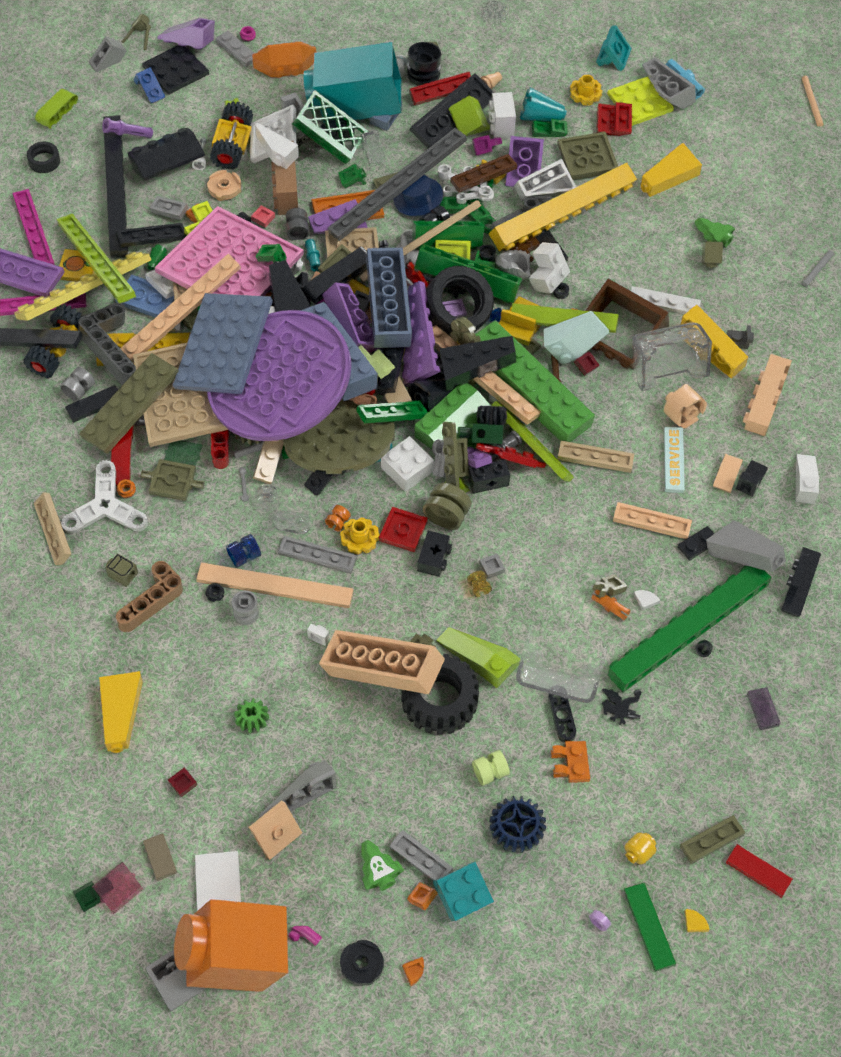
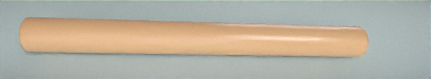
[801,76,824,126]

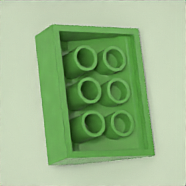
[414,383,491,450]

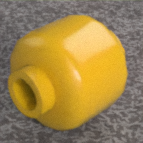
[625,832,656,865]

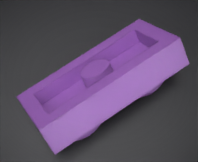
[467,447,492,468]

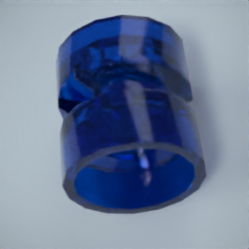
[226,534,261,568]

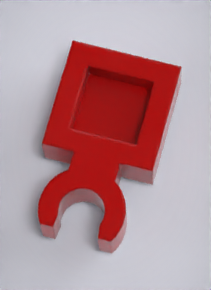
[405,262,428,288]

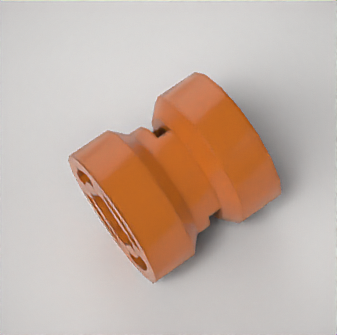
[325,505,351,532]

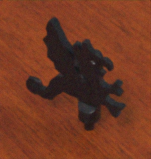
[602,688,642,725]

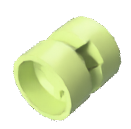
[472,750,510,786]

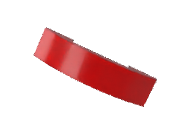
[111,425,134,486]

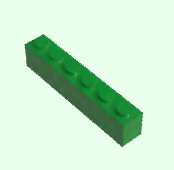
[414,244,523,303]

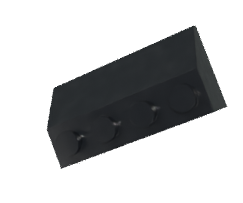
[127,128,205,181]

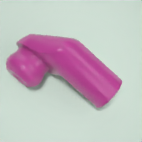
[288,926,322,946]

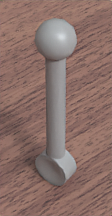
[239,467,249,502]

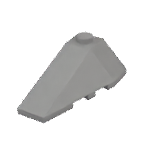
[259,760,337,818]

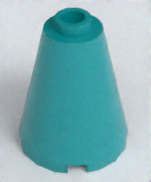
[520,87,567,122]

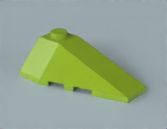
[436,627,523,688]

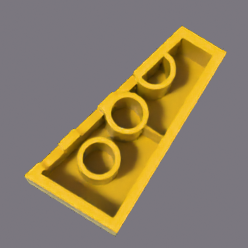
[678,304,748,379]

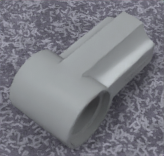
[432,439,446,477]

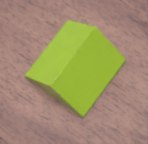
[449,96,490,136]

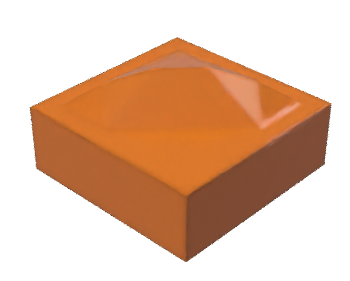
[407,882,438,910]

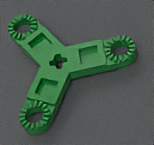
[439,179,496,234]

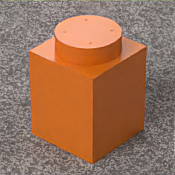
[174,899,288,992]

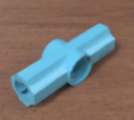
[665,59,705,99]

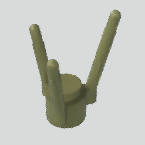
[121,14,151,50]

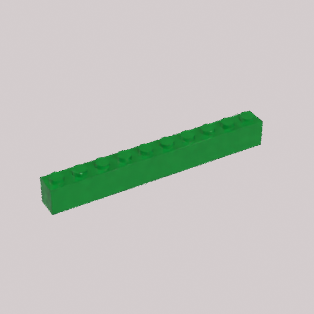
[607,565,772,693]

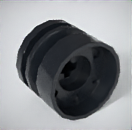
[407,42,442,85]

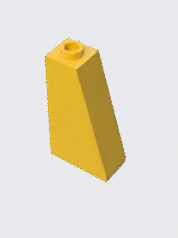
[641,143,702,197]
[99,671,143,753]

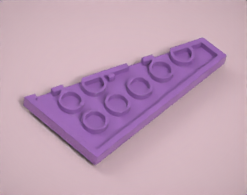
[402,281,440,387]

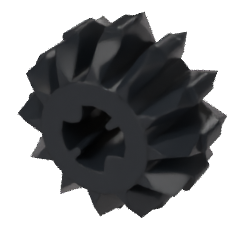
[476,406,507,425]

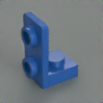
[133,67,165,103]

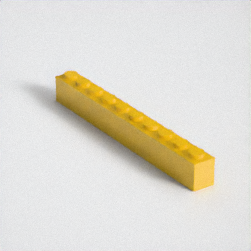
[489,163,637,251]

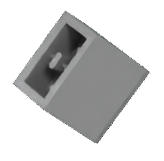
[145,949,207,1012]

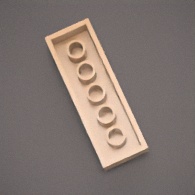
[319,630,445,694]

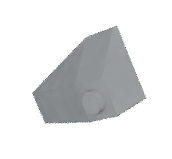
[642,57,696,109]

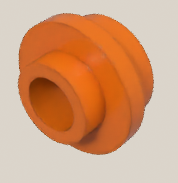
[117,479,136,498]

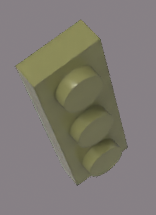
[680,815,746,865]

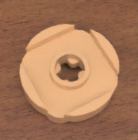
[207,170,241,201]

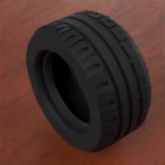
[426,266,494,337]

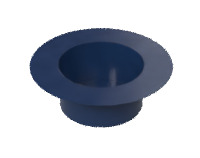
[393,175,443,216]

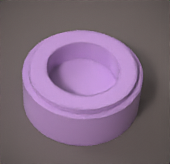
[589,910,611,931]

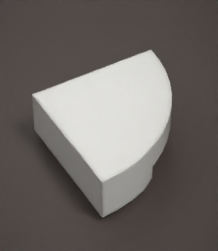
[633,590,660,610]

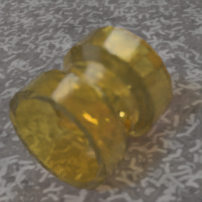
[467,570,492,597]

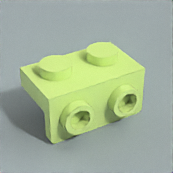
[358,345,395,379]

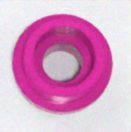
[240,26,256,41]

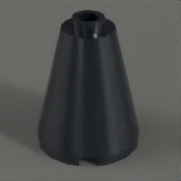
[408,377,458,412]

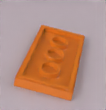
[311,190,384,220]

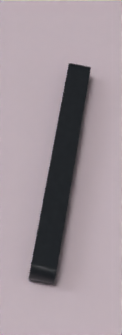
[103,115,129,259]

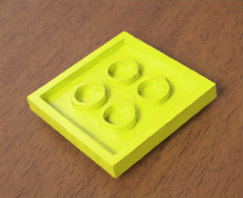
[607,76,674,126]

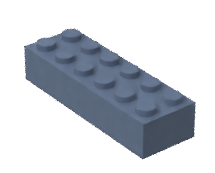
[366,248,412,348]
[301,302,378,401]

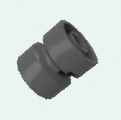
[286,208,309,240]

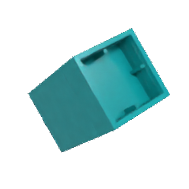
[303,42,402,123]

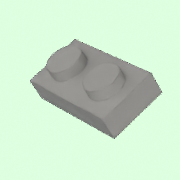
[150,196,188,220]

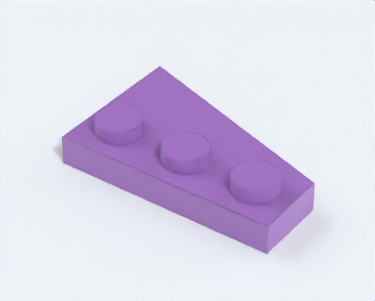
[308,199,368,234]

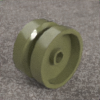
[423,483,472,530]

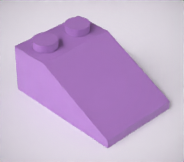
[505,136,544,187]

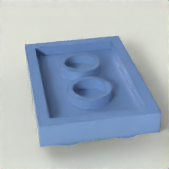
[115,274,174,318]

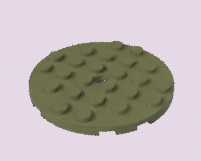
[283,398,395,474]

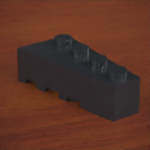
[440,336,516,391]

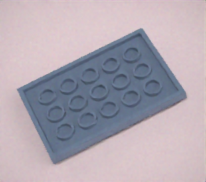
[173,293,273,394]

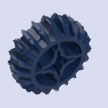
[489,795,546,853]

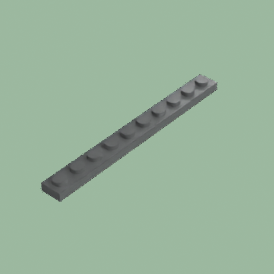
[327,128,467,241]

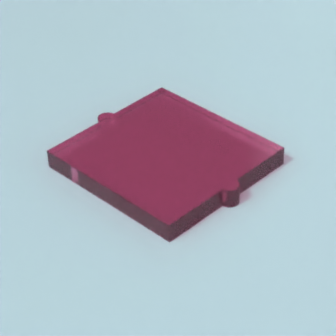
[92,862,143,914]

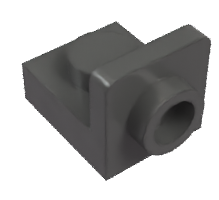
[727,325,754,349]

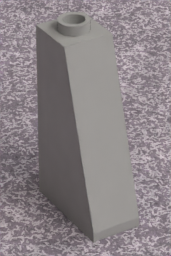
[706,520,786,572]

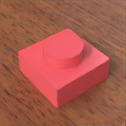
[251,205,275,228]

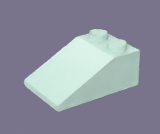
[544,311,609,364]

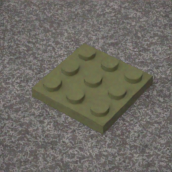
[557,132,618,180]

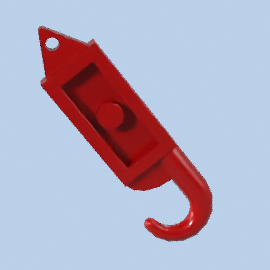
[476,443,546,468]

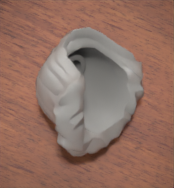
[495,250,531,281]

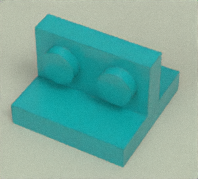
[596,25,632,71]

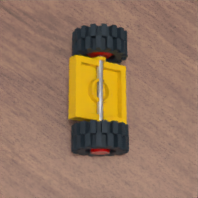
[210,101,253,170]
[23,304,83,378]

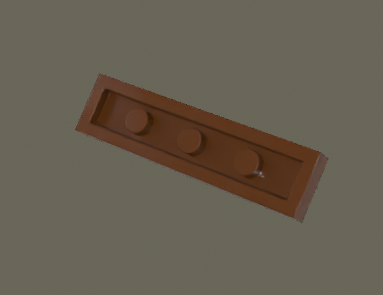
[450,154,517,193]

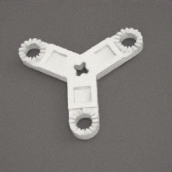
[61,460,148,534]

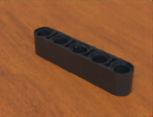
[302,246,367,304]

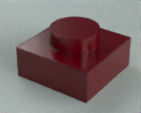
[574,351,600,376]
[168,767,198,797]

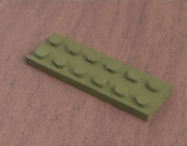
[79,353,179,454]

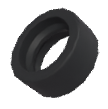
[27,141,60,173]

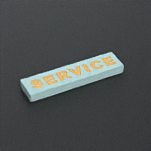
[664,427,685,493]

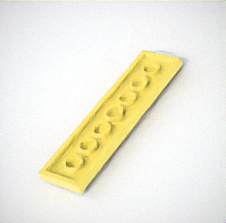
[14,252,151,321]

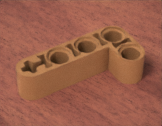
[116,561,183,632]

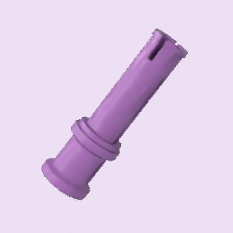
[102,118,153,138]

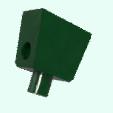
[457,423,504,444]

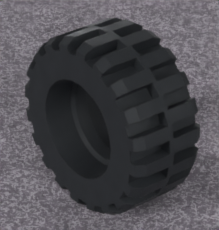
[401,653,479,735]

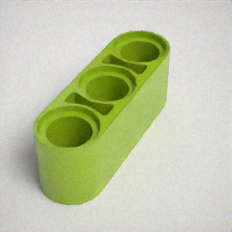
[35,88,78,129]

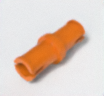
[591,590,631,621]

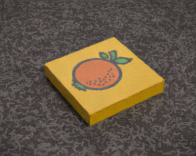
[59,249,94,282]

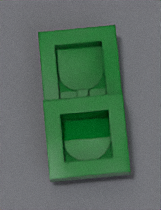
[532,119,568,137]

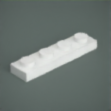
[631,286,701,314]

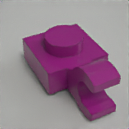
[472,135,502,155]

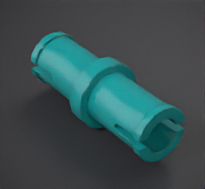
[304,239,321,272]

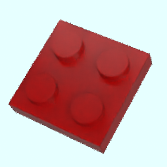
[379,507,428,553]

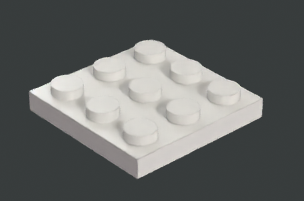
[250,105,296,163]

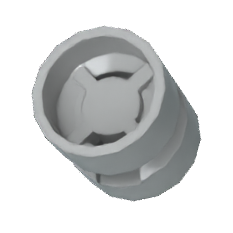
[60,367,95,402]
[231,590,259,625]

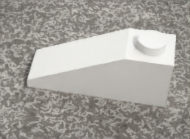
[255,123,299,169]
[795,454,819,504]

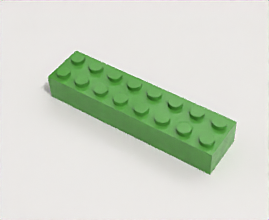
[475,320,595,442]

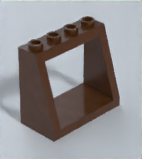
[585,278,669,370]

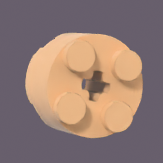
[664,384,707,428]

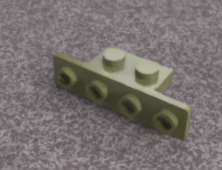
[442,421,469,488]

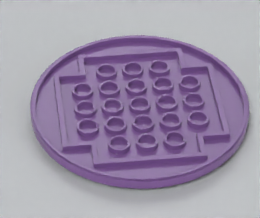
[207,310,351,441]

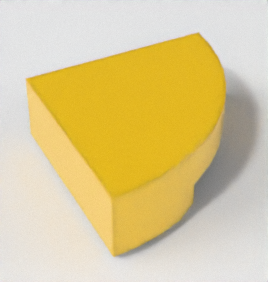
[685,909,710,932]

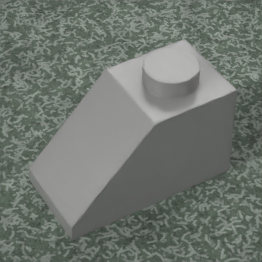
[89,36,127,72]

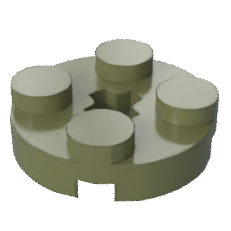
[450,317,481,345]

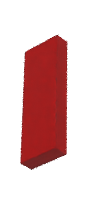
[726,844,793,898]

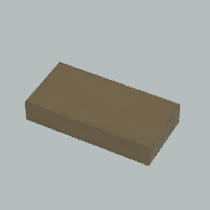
[143,833,177,881]

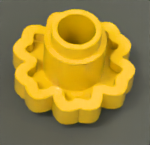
[569,75,602,105]
[340,517,379,555]

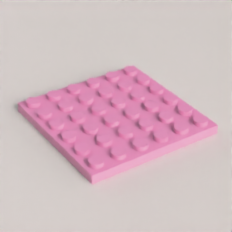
[155,206,304,296]

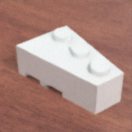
[514,159,576,201]

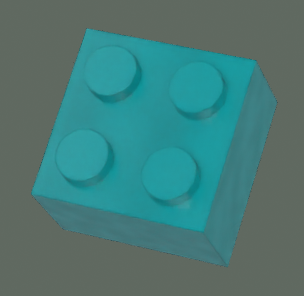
[432,862,494,921]

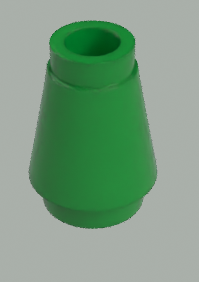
[146,244,168,271]

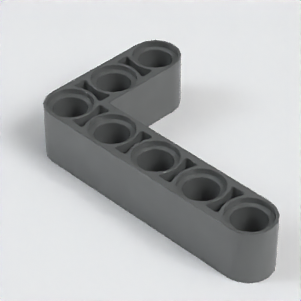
[78,303,136,385]

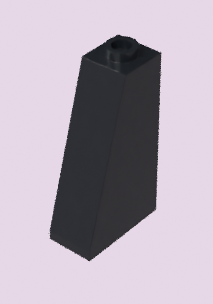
[269,260,310,312]

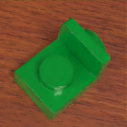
[338,163,367,188]
[255,244,287,262]

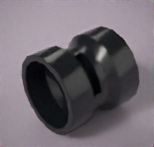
[479,244,496,262]

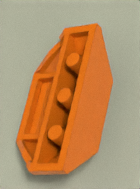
[252,42,316,78]

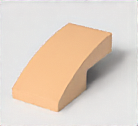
[713,454,743,493]

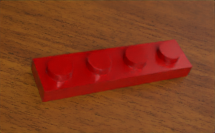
[409,72,471,106]

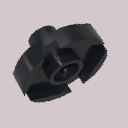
[340,940,384,986]

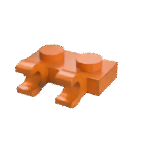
[551,741,590,783]

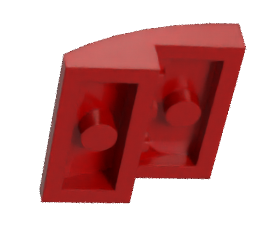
[597,102,632,136]

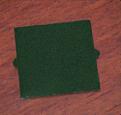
[164,440,203,466]

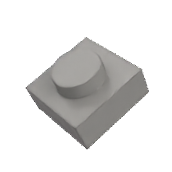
[479,554,505,579]

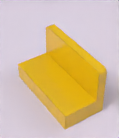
[499,309,536,346]

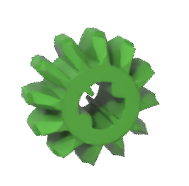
[234,698,269,734]

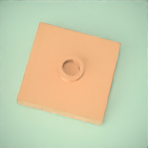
[249,800,302,860]

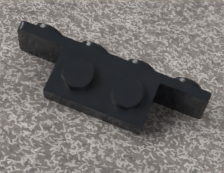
[781,547,821,617]

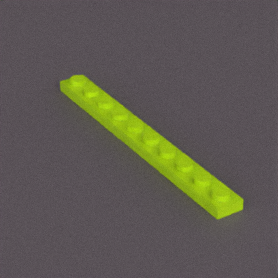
[57,213,136,303]

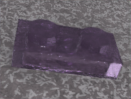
[747,687,781,730]

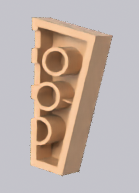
[743,354,792,436]

